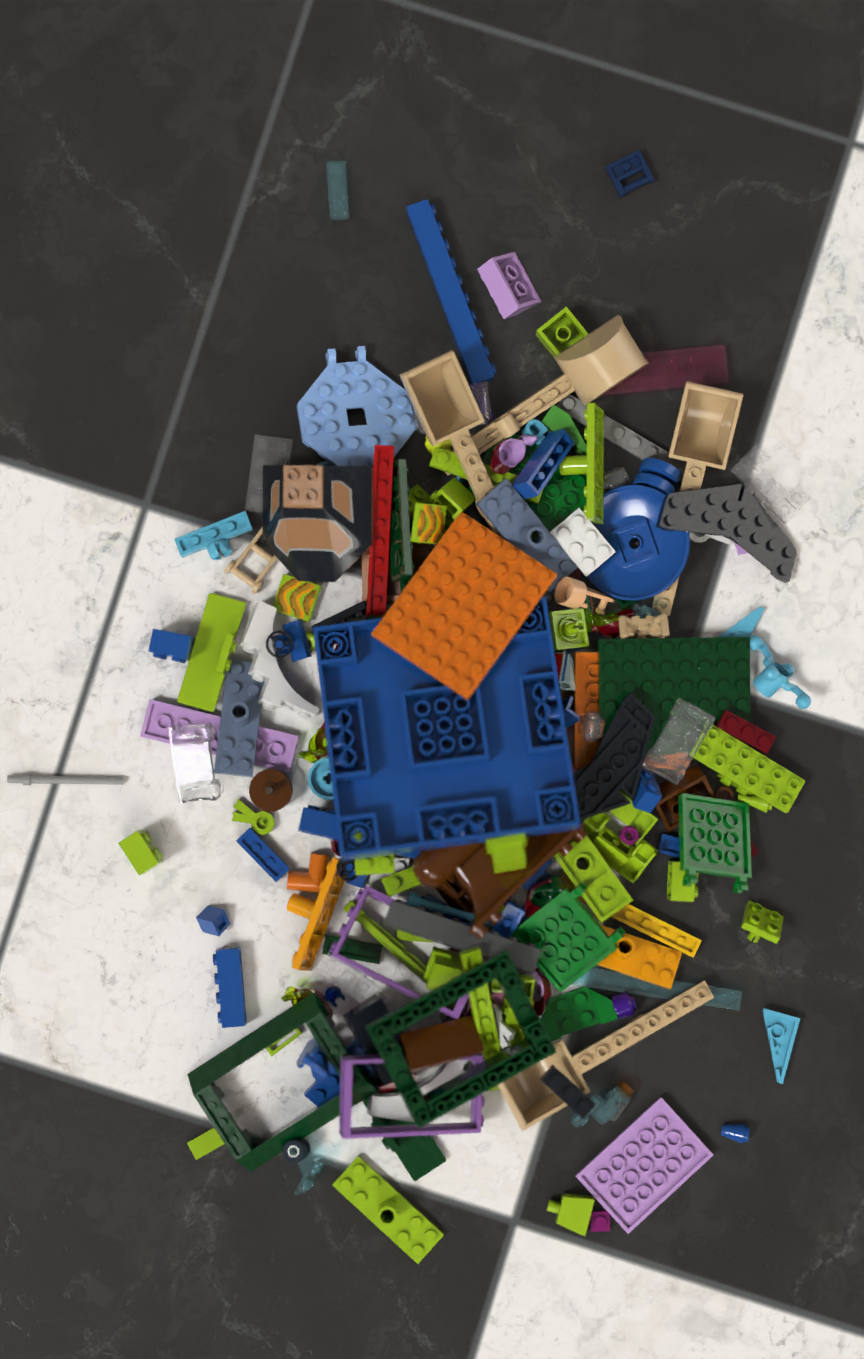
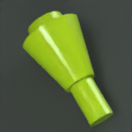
[737,794,772,813]

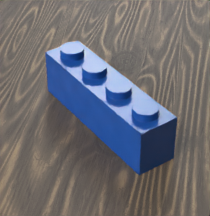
[512,429,575,499]
[213,947,247,1028]

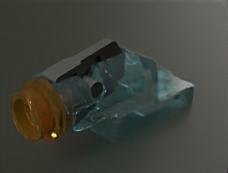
[570,1081,634,1128]

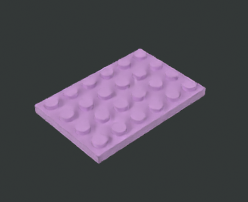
[575,1096,713,1234]

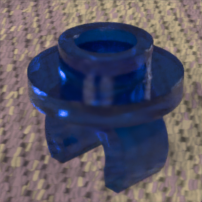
[324,985,345,1007]

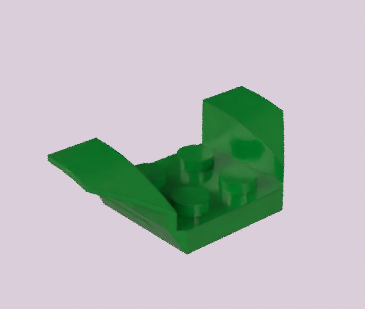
[541,986,618,1041]

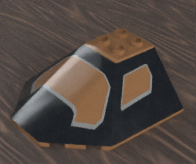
[262,465,373,582]

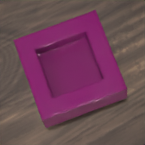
[590,1210,610,1232]

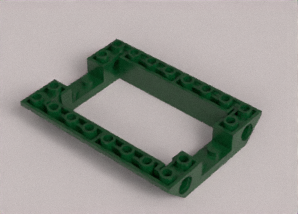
[366,950,557,1129]
[187,992,378,1172]

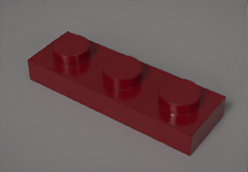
[716,710,776,754]

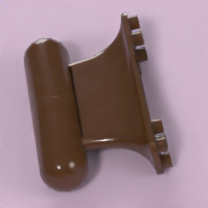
[413,822,588,940]

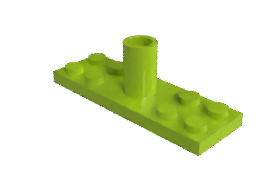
[559,403,604,525]
[554,835,633,923]
[332,1155,444,1264]

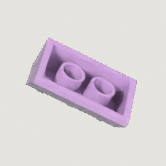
[477,252,541,319]

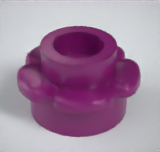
[620,826,639,845]

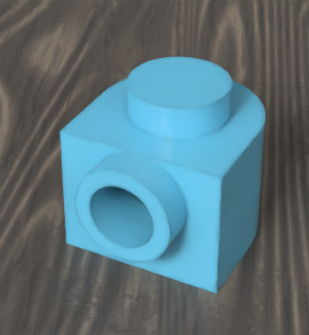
[522,419,548,447]

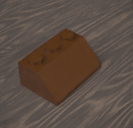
[654,765,716,832]

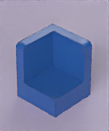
[561,695,581,728]
[196,905,231,936]

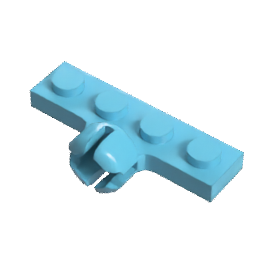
[174,511,253,560]

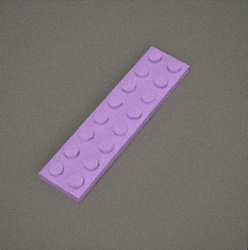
[140,699,299,773]

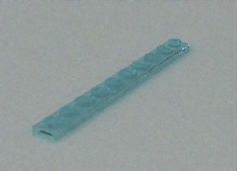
[548,968,742,1010]

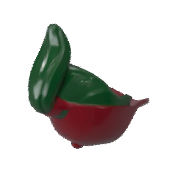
[524,875,563,917]

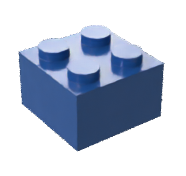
[148,629,195,664]

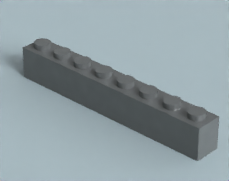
[383,899,541,974]

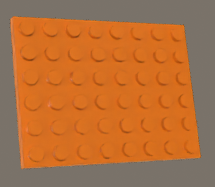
[371,512,557,700]

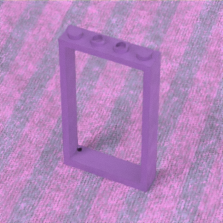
[329,885,486,1020]
[339,1054,485,1139]

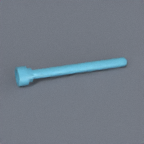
[407,891,493,927]

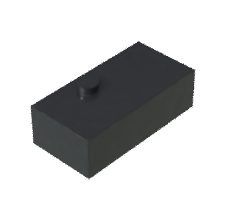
[342,995,410,1085]

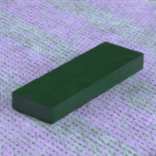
[322,934,383,964]

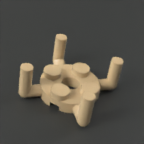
[616,613,669,639]

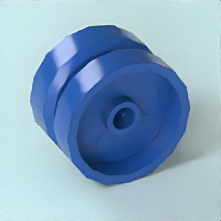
[632,458,681,495]

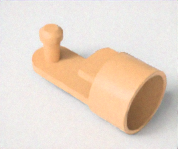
[554,577,616,615]

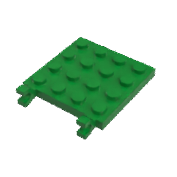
[678,793,752,893]
[511,882,626,992]

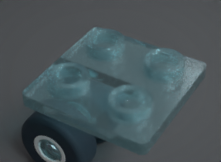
[282,1138,324,1196]

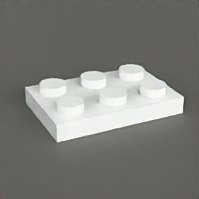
[550,507,616,577]

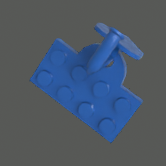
[296,1038,375,1106]

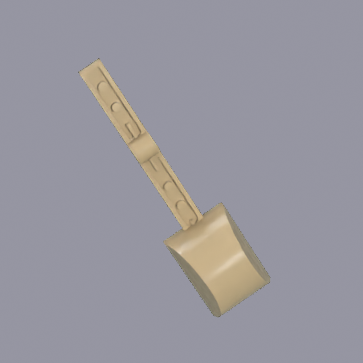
[444,315,649,476]
[400,350,505,540]
[651,381,743,616]
[498,980,714,1131]

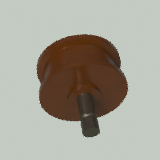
[249,769,293,812]

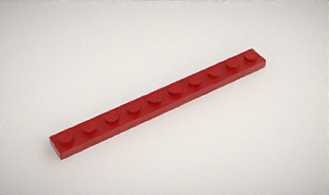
[366,444,394,618]

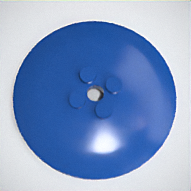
[587,485,690,601]

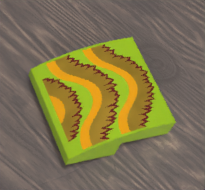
[411,503,447,544]
[272,574,322,623]

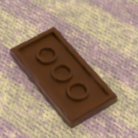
[398,1016,485,1073]

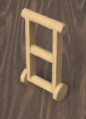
[224,527,278,594]

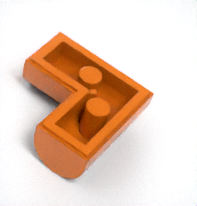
[287,853,330,893]

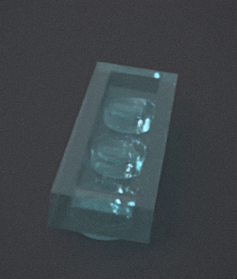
[326,161,349,220]

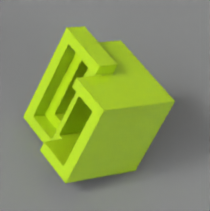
[425,477,476,528]
[486,833,527,873]
[422,946,464,990]

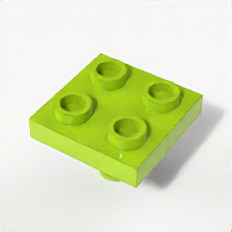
[548,608,589,651]
[741,900,784,944]

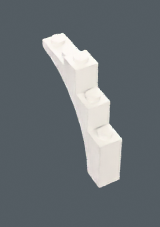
[238,601,319,719]
[366,1060,468,1123]

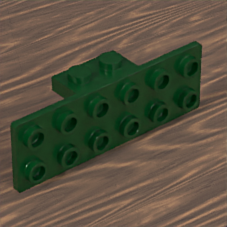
[362,1074,446,1181]

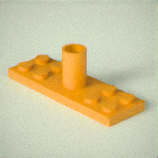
[287,857,347,971]
[597,924,682,990]

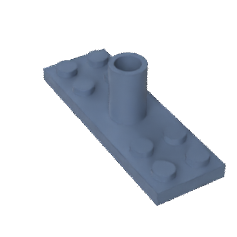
[476,479,578,592]
[214,660,264,778]

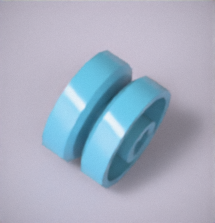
[308,758,334,800]

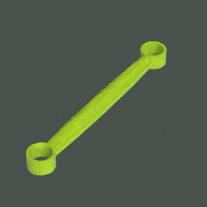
[343,900,456,1007]

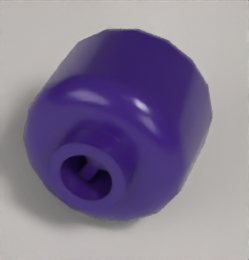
[610,992,637,1020]

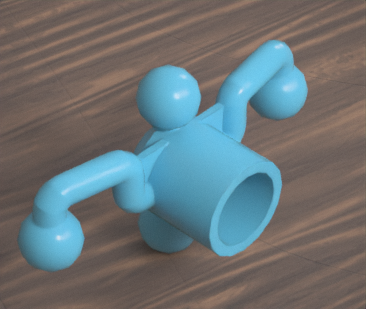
[750,635,811,709]

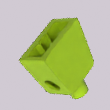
[547,1193,595,1236]

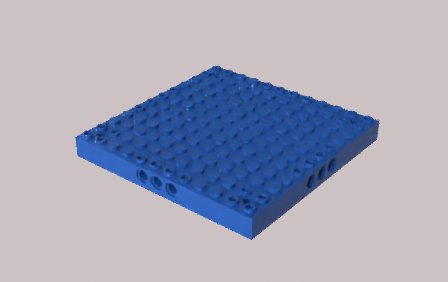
[313,596,580,861]

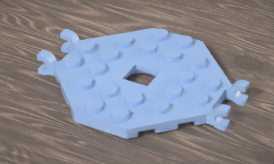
[296,346,416,466]

